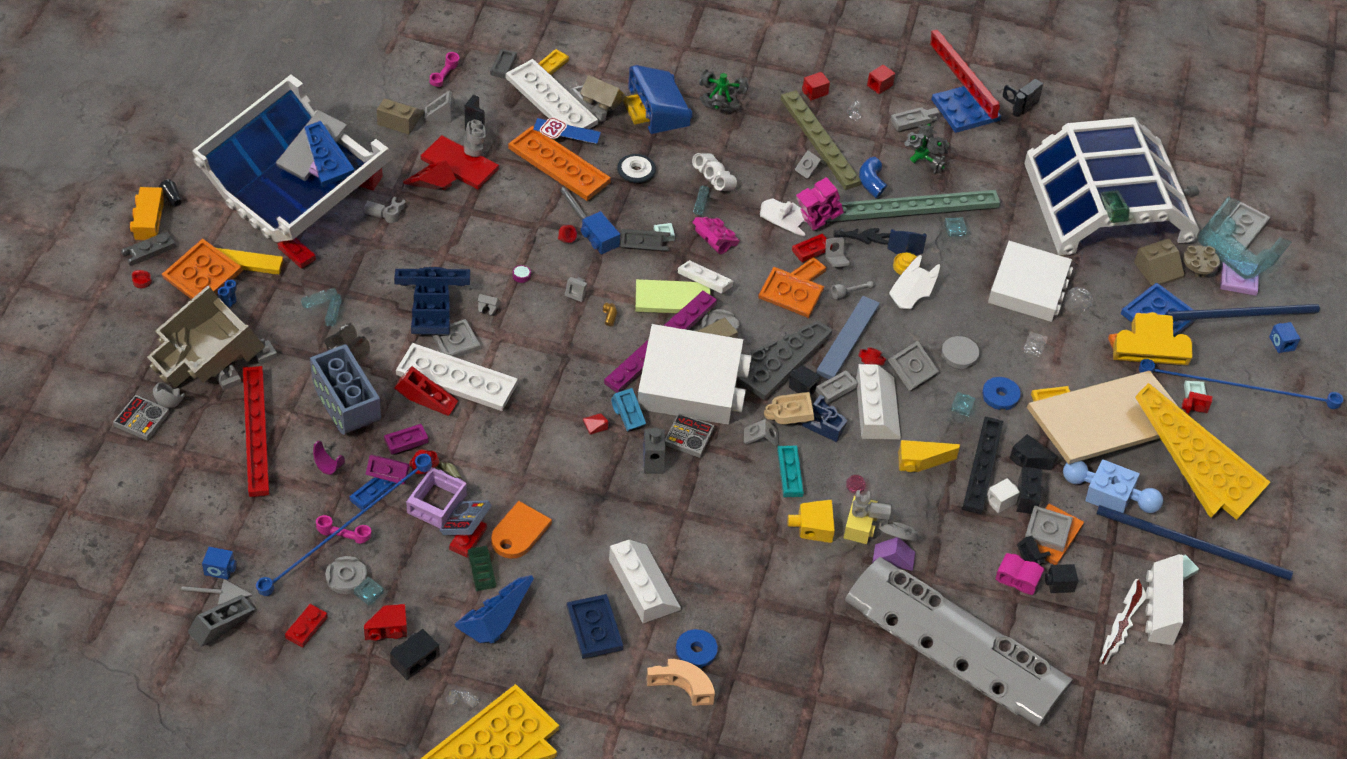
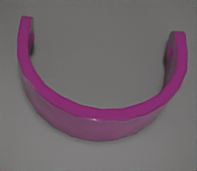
[313,440,345,475]

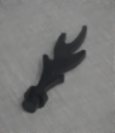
[833,228,890,245]

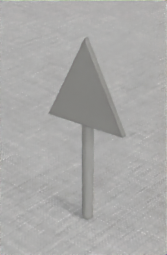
[181,579,252,605]

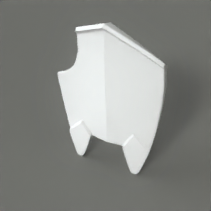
[760,198,806,237]
[889,255,940,309]

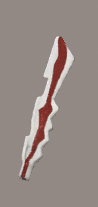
[1099,579,1146,665]

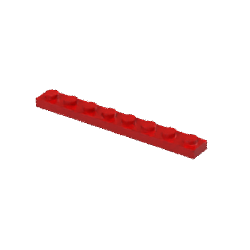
[930,30,1000,119]
[243,366,269,497]

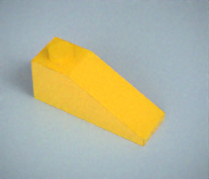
[898,440,960,472]

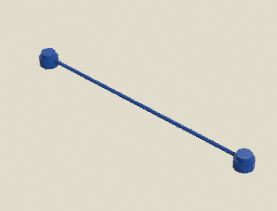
[1139,359,1343,409]
[256,454,432,596]

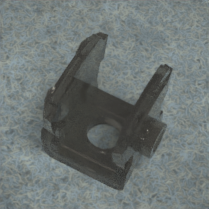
[324,323,370,362]

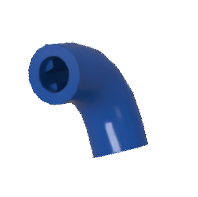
[859,157,887,198]

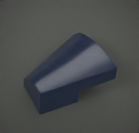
[802,395,847,442]

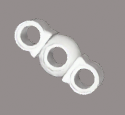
[692,153,737,191]

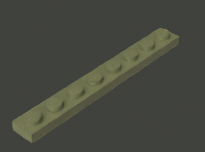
[781,90,861,190]

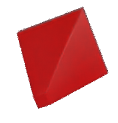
[583,413,608,434]

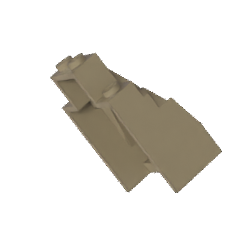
[147,286,265,388]

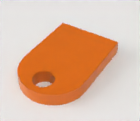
[491,501,552,559]

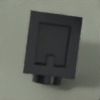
[1016,535,1051,565]

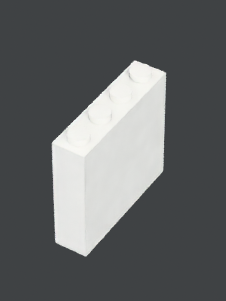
[988,241,1073,322]

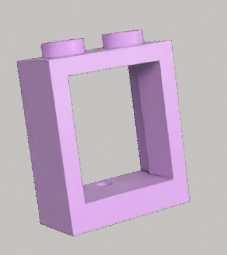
[406,467,467,528]

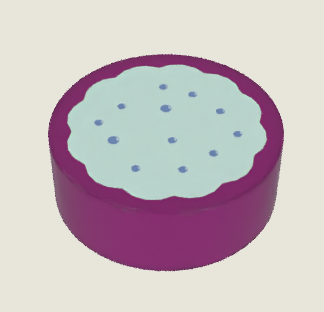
[512,265,531,283]

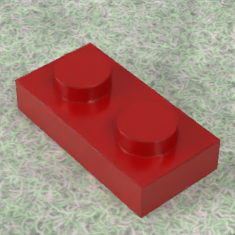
[792,233,832,262]
[277,238,316,269]
[449,521,487,558]
[285,604,328,648]

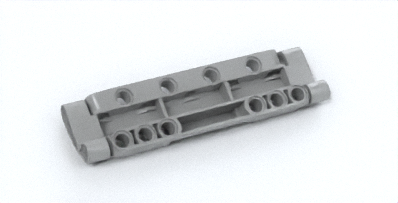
[845,557,1073,727]

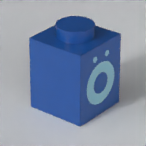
[1269,322,1300,353]
[202,547,237,580]

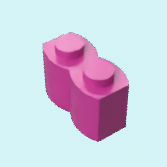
[995,553,1044,595]

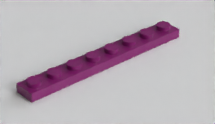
[604,290,717,393]

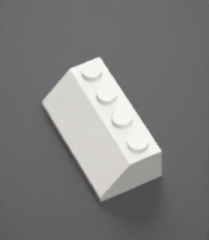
[856,364,901,440]
[609,540,681,623]
[1145,554,1183,645]

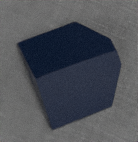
[887,229,927,256]

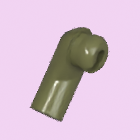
[435,462,462,480]

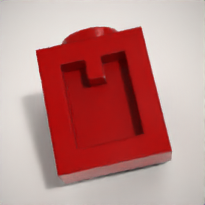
[1181,391,1213,415]

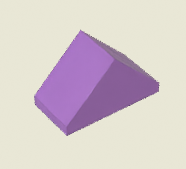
[872,537,915,571]

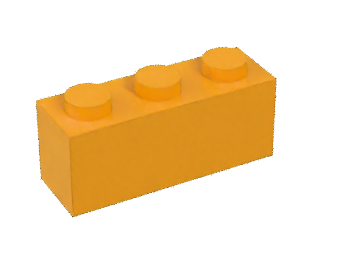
[130,187,164,240]

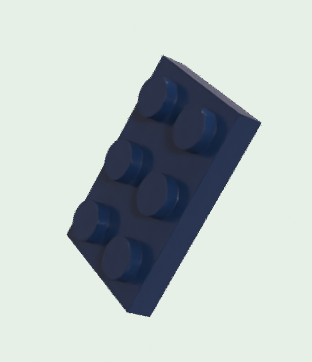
[566,594,623,659]

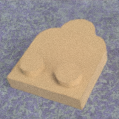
[764,392,814,424]

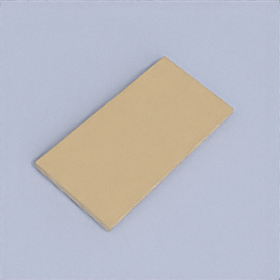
[1027,371,1178,464]

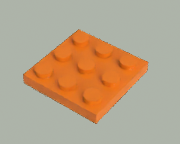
[162,239,243,299]

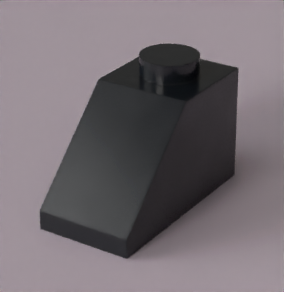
[1010,434,1058,470]

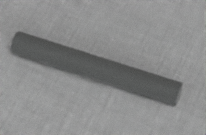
[560,187,587,221]

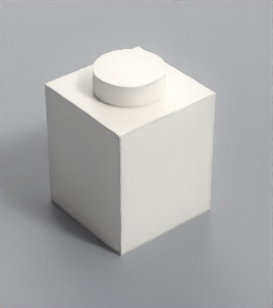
[986,478,1020,513]

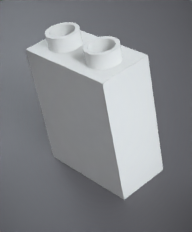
[638,324,751,425]

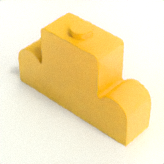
[1113,312,1192,365]

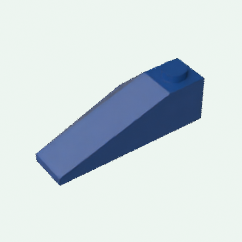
[454,575,534,643]

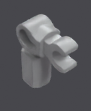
[364,197,405,223]
[852,490,891,520]

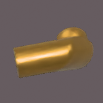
[603,302,617,327]

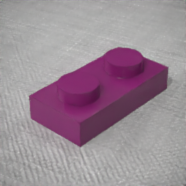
[384,424,429,455]
[365,454,410,484]

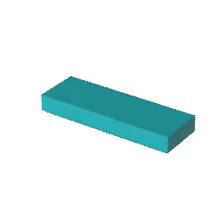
[777,445,804,497]

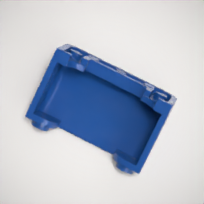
[628,65,692,134]

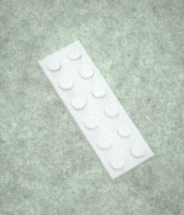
[506,59,598,139]
[396,343,518,411]

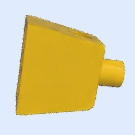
[787,500,834,543]

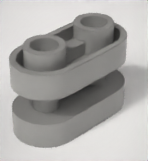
[463,119,486,157]

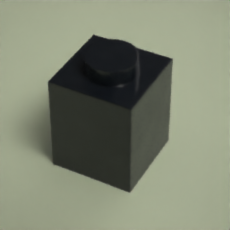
[789,365,820,396]
[1045,564,1078,593]

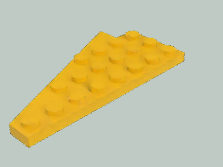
[1135,383,1270,520]
[421,684,559,759]

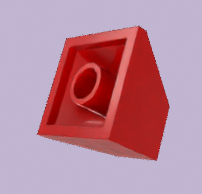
[403,160,456,190]

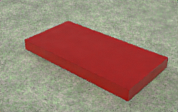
[421,135,499,190]

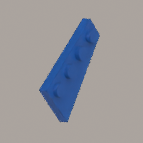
[304,121,355,187]

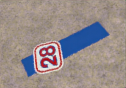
[533,117,601,144]

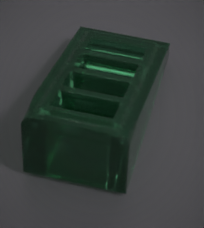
[1101,190,1130,223]
[468,546,496,591]

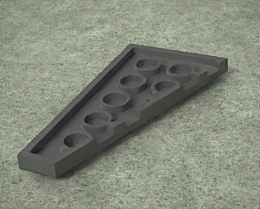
[737,320,833,400]

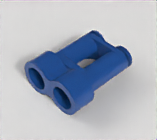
[218,280,237,309]

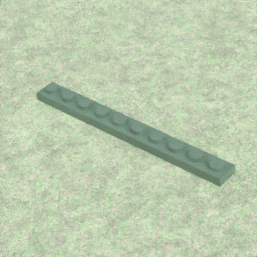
[827,190,1000,222]

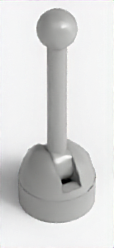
[831,281,874,299]

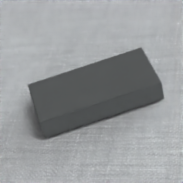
[490,49,517,79]

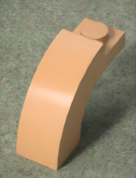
[646,659,715,706]

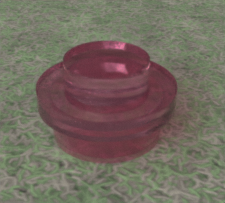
[846,475,866,494]

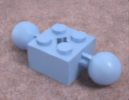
[1063,459,1163,513]

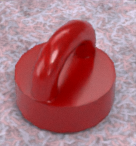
[558,225,577,243]
[132,270,152,288]

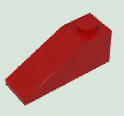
[394,366,458,416]

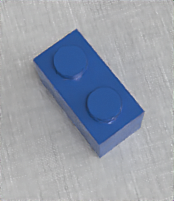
[581,211,620,255]

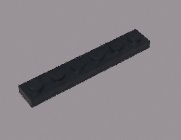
[962,416,1004,515]

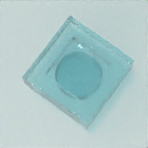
[944,217,967,236]
[951,392,976,416]
[354,577,384,606]

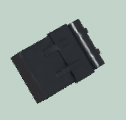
[1003,79,1044,117]

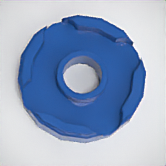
[982,377,1021,410]
[675,629,718,668]

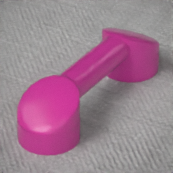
[429,52,459,87]
[316,515,371,544]

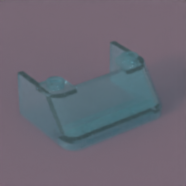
[1198,196,1292,279]

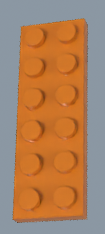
[508,126,611,201]

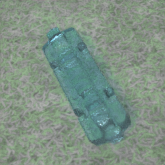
[694,185,709,215]
[301,288,338,308]
[325,293,342,326]

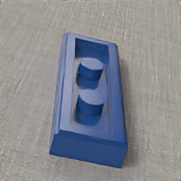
[349,477,397,510]

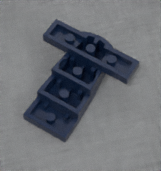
[394,267,470,334]

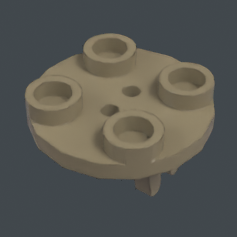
[1184,245,1220,278]

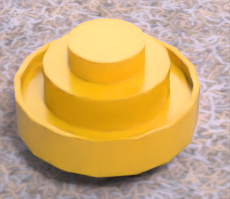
[893,253,920,275]

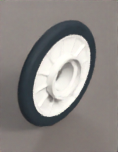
[617,154,656,183]

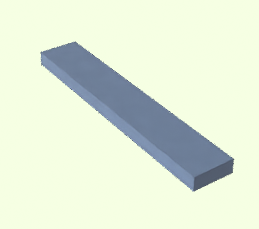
[816,296,879,379]

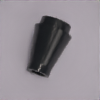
[159,179,182,207]

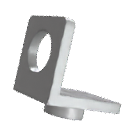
[795,150,827,179]
[825,237,850,267]
[744,419,778,446]

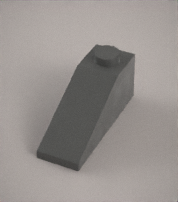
[188,595,255,647]

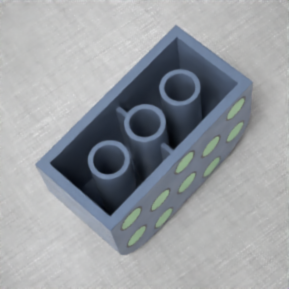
[310,344,381,435]

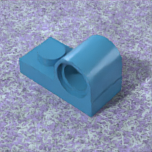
[611,388,646,431]

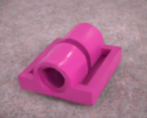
[692,217,740,254]

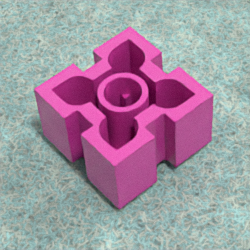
[796,177,844,231]

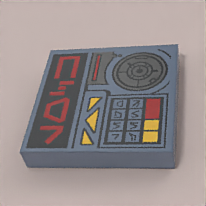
[440,500,492,535]

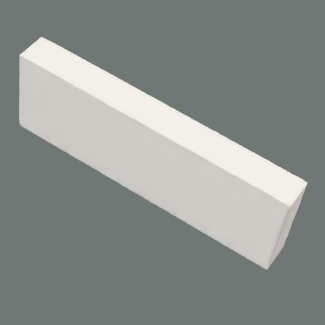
[678,260,733,294]

